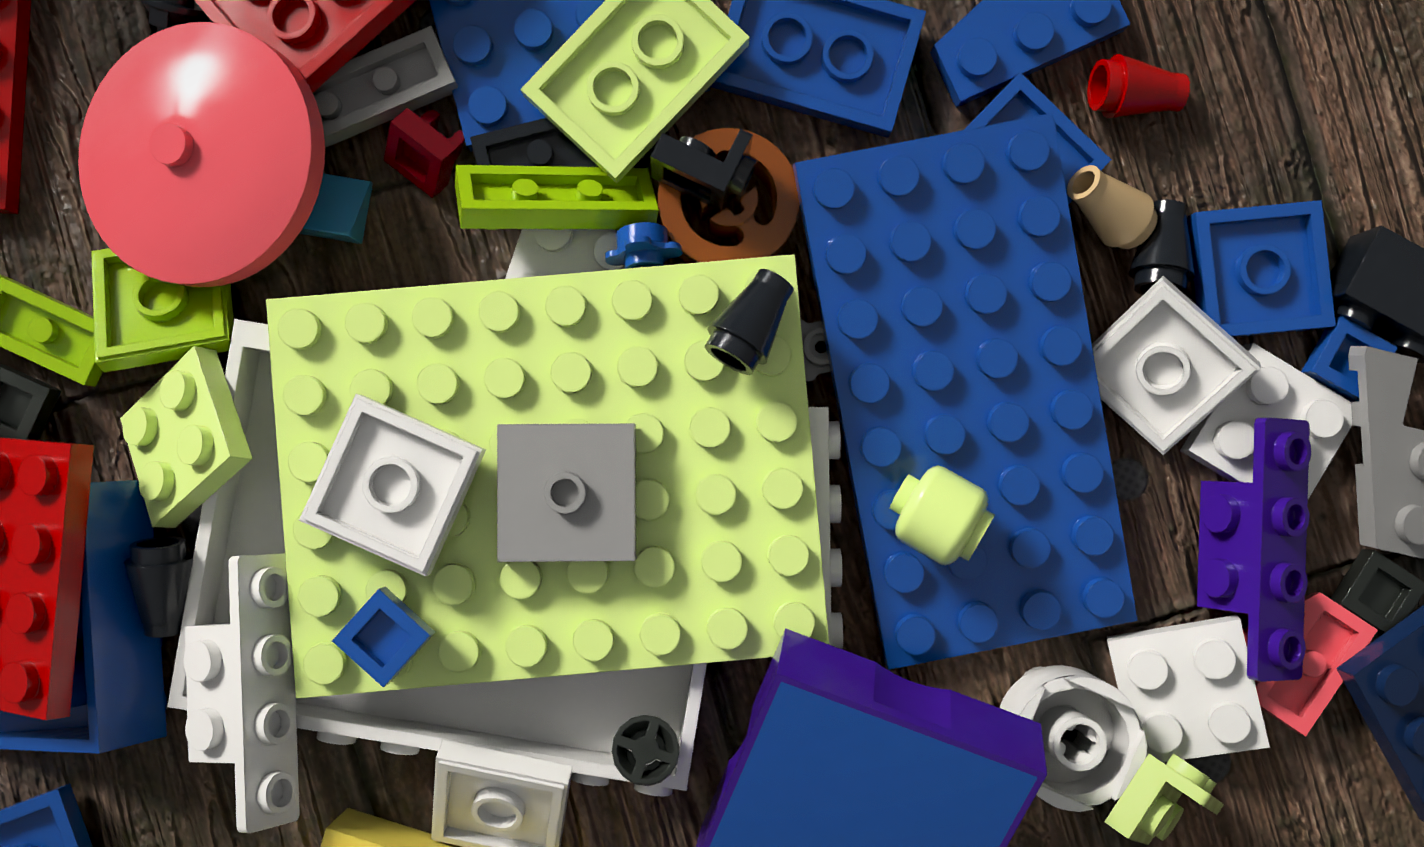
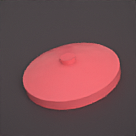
[78,22,325,287]

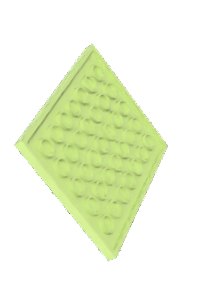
[266,254,829,699]

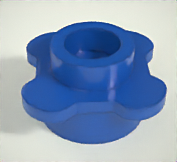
[605,222,682,269]

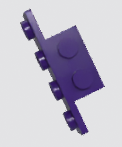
[1197,417,1311,682]

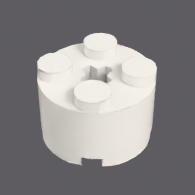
[999,665,1147,812]

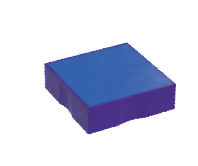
[696,628,1047,847]

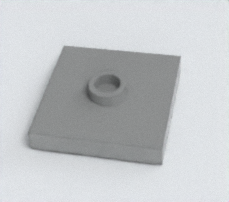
[497,423,636,562]

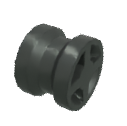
[611,715,680,786]

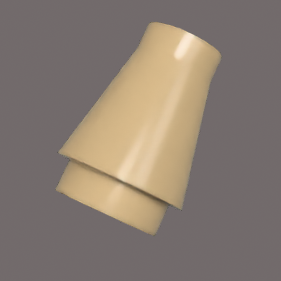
[1067,165,1157,249]

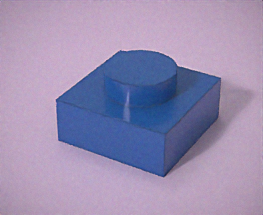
[1301,316,1398,402]
[332,586,435,687]

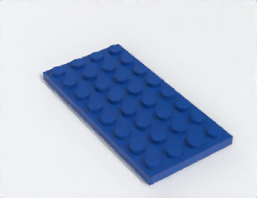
[793,113,1137,670]

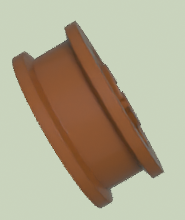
[658,128,800,264]

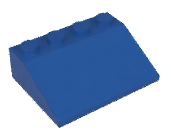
[0,480,167,754]

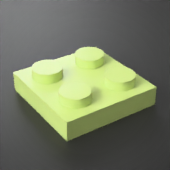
[120,346,253,528]

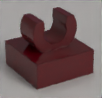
[384,108,464,198]

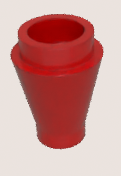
[1087,54,1190,118]

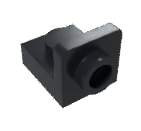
[651,129,758,211]

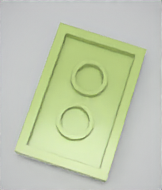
[520,0,750,183]

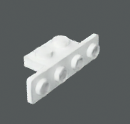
[183,553,300,833]

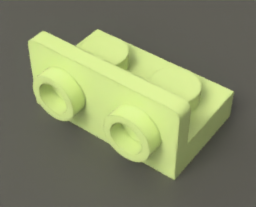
[1105,754,1224,845]

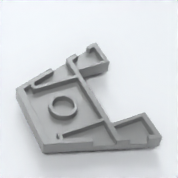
[1348,346,1424,559]

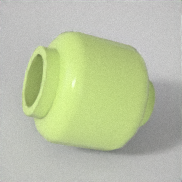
[889,466,995,565]

